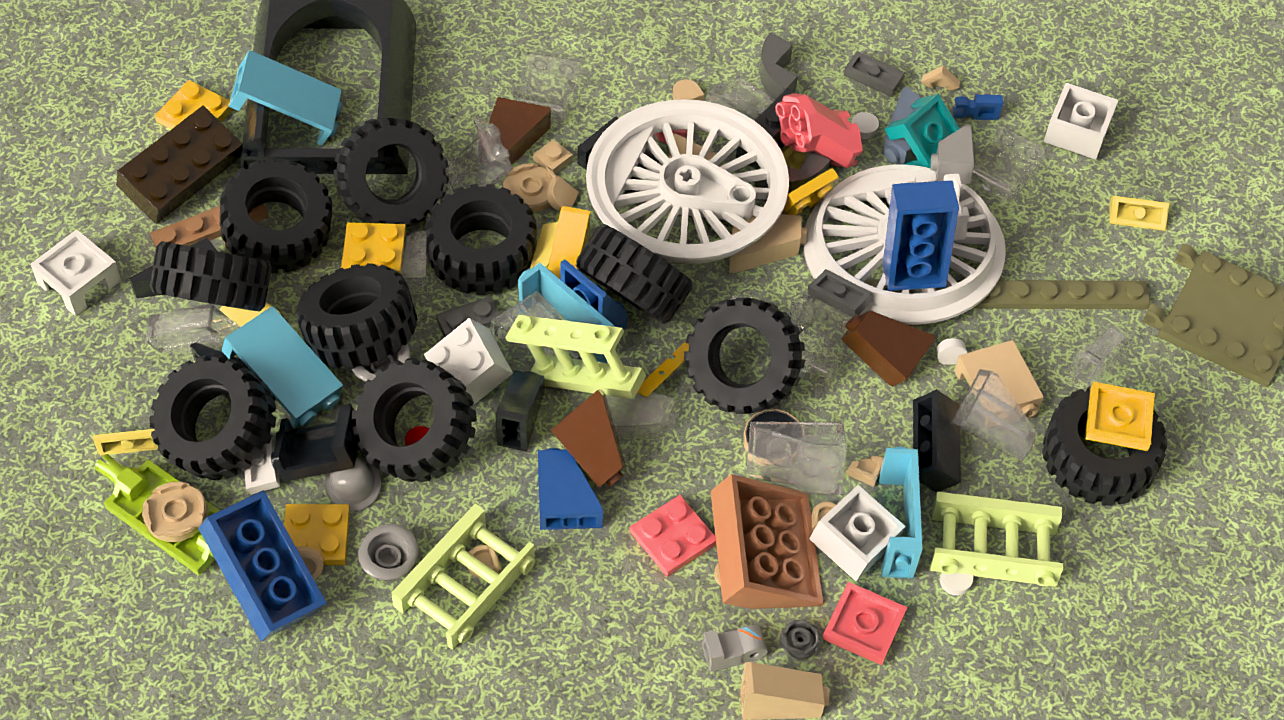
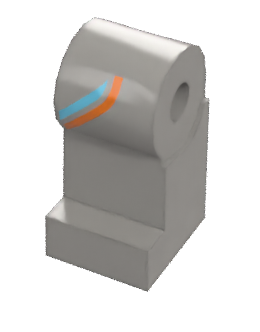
[702,625,768,672]

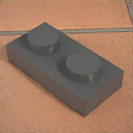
[844,51,905,97]
[808,269,873,317]
[436,296,502,337]

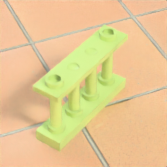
[505,315,646,399]
[930,492,1063,586]
[392,504,535,650]

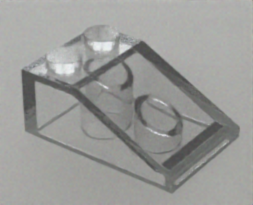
[747,422,847,495]

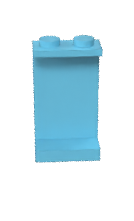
[228,50,343,146]
[518,263,615,363]
[222,306,343,429]
[878,447,922,579]

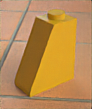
[548,206,590,280]

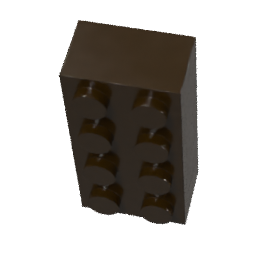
[116,105,243,224]

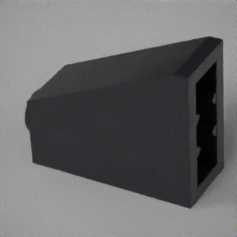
[495,370,545,452]

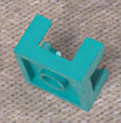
[884,93,960,168]

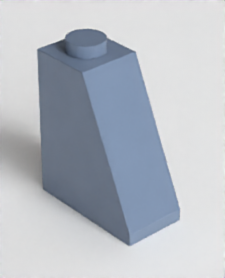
[882,86,922,165]

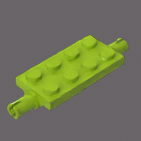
[95,454,221,576]

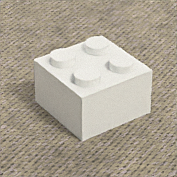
[1044,83,1118,160]
[424,318,513,407]
[809,485,906,581]

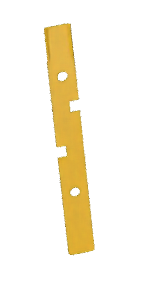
[637,341,690,397]

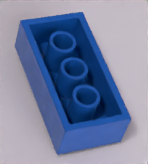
[883,180,959,291]
[198,490,327,642]

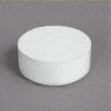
[851,112,879,139]
[936,338,967,365]
[940,573,973,595]

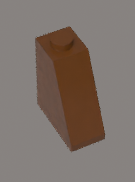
[480,97,551,169]
[841,310,936,387]
[551,389,626,487]

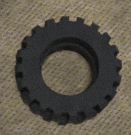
[334,117,449,228]
[219,159,333,273]
[426,184,537,295]
[576,224,692,324]
[149,241,272,312]
[296,263,418,369]
[684,298,805,414]
[149,355,276,480]
[351,358,477,482]
[1042,386,1167,506]

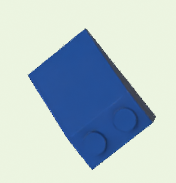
[560,259,627,330]

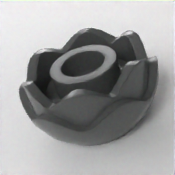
[780,620,821,659]

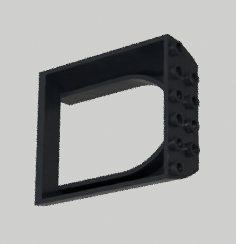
[240,0,417,174]

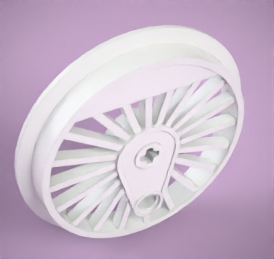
[586,99,789,264]
[803,165,1006,325]

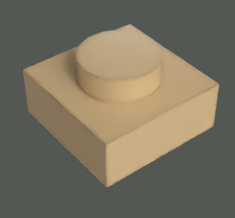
[533,139,573,174]

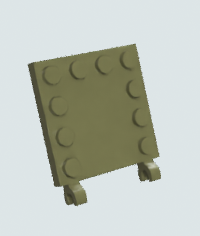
[1142,244,1284,387]

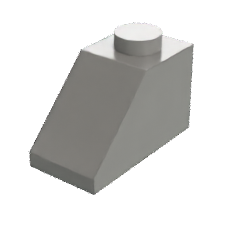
[931,125,974,184]

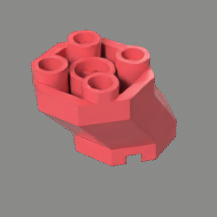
[776,93,863,168]

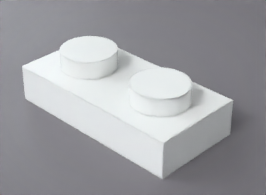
[244,430,280,495]

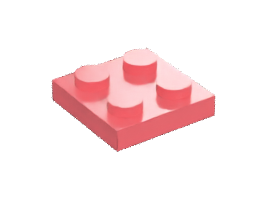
[630,495,716,577]
[822,582,907,665]

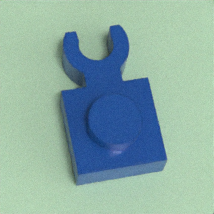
[953,94,1003,120]

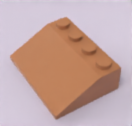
[711,474,823,609]

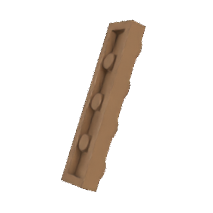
[149,204,269,248]

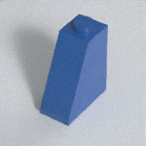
[538,448,603,530]

